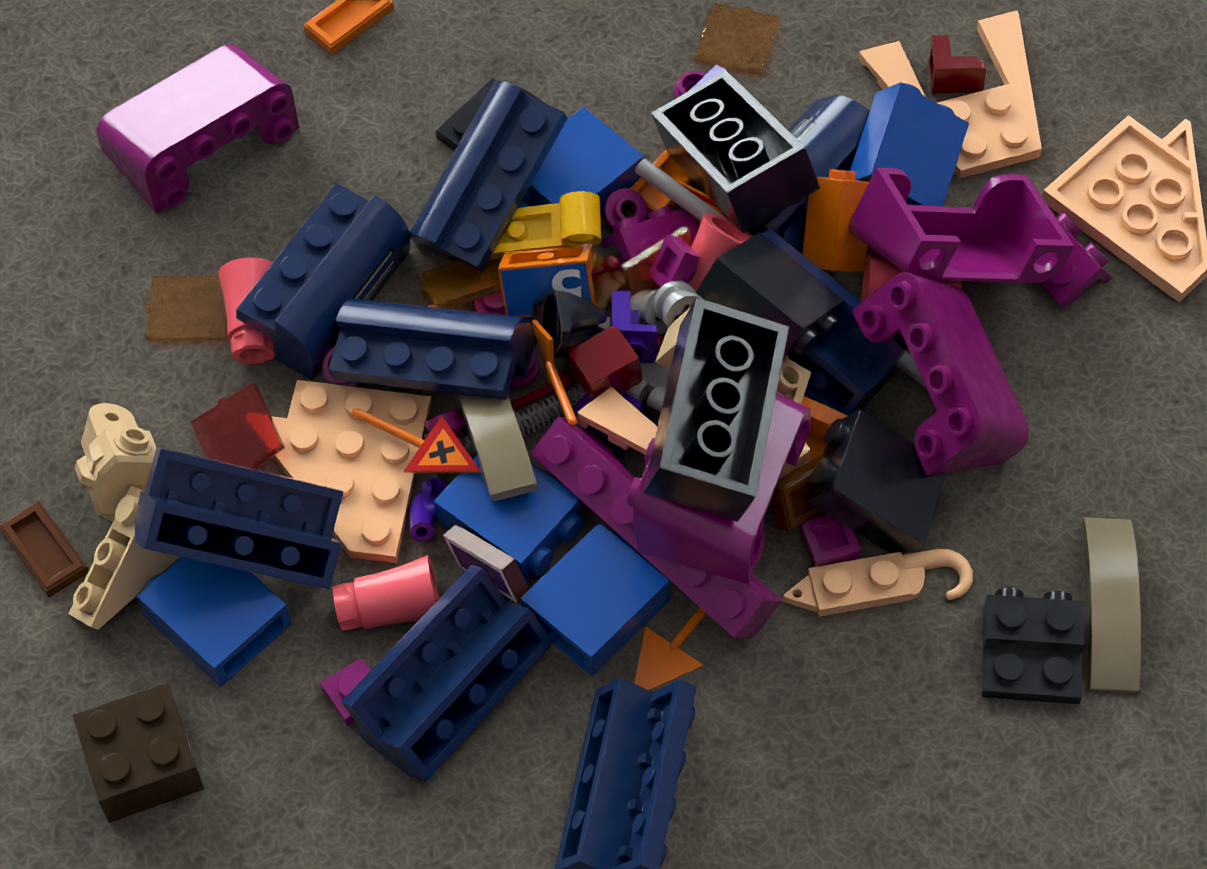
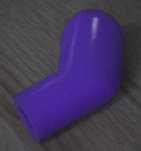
[409,477,448,542]

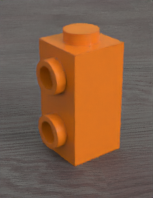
[802,169,869,272]

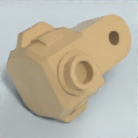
[75,403,156,521]

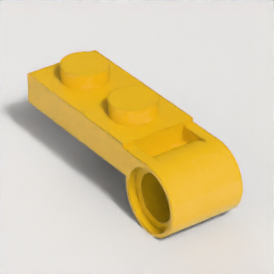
[489,191,601,260]

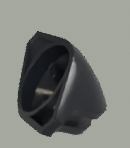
[532,289,607,358]

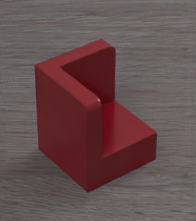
[928,35,986,94]
[567,326,643,401]

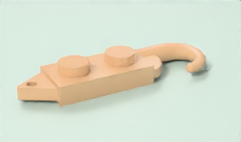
[783,549,973,617]

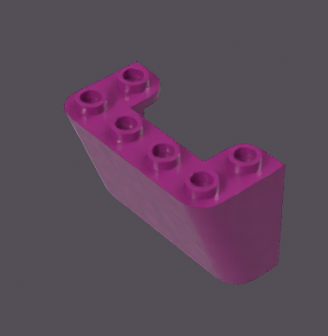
[96,44,299,214]
[849,168,1074,283]
[852,272,1029,476]
[627,392,811,584]

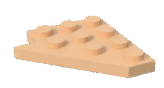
[1042,115,1207,303]
[248,380,432,564]

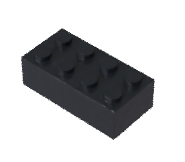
[651,70,820,233]
[643,297,789,522]

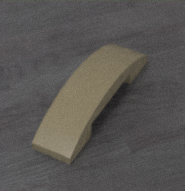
[453,393,538,502]
[1083,518,1141,693]

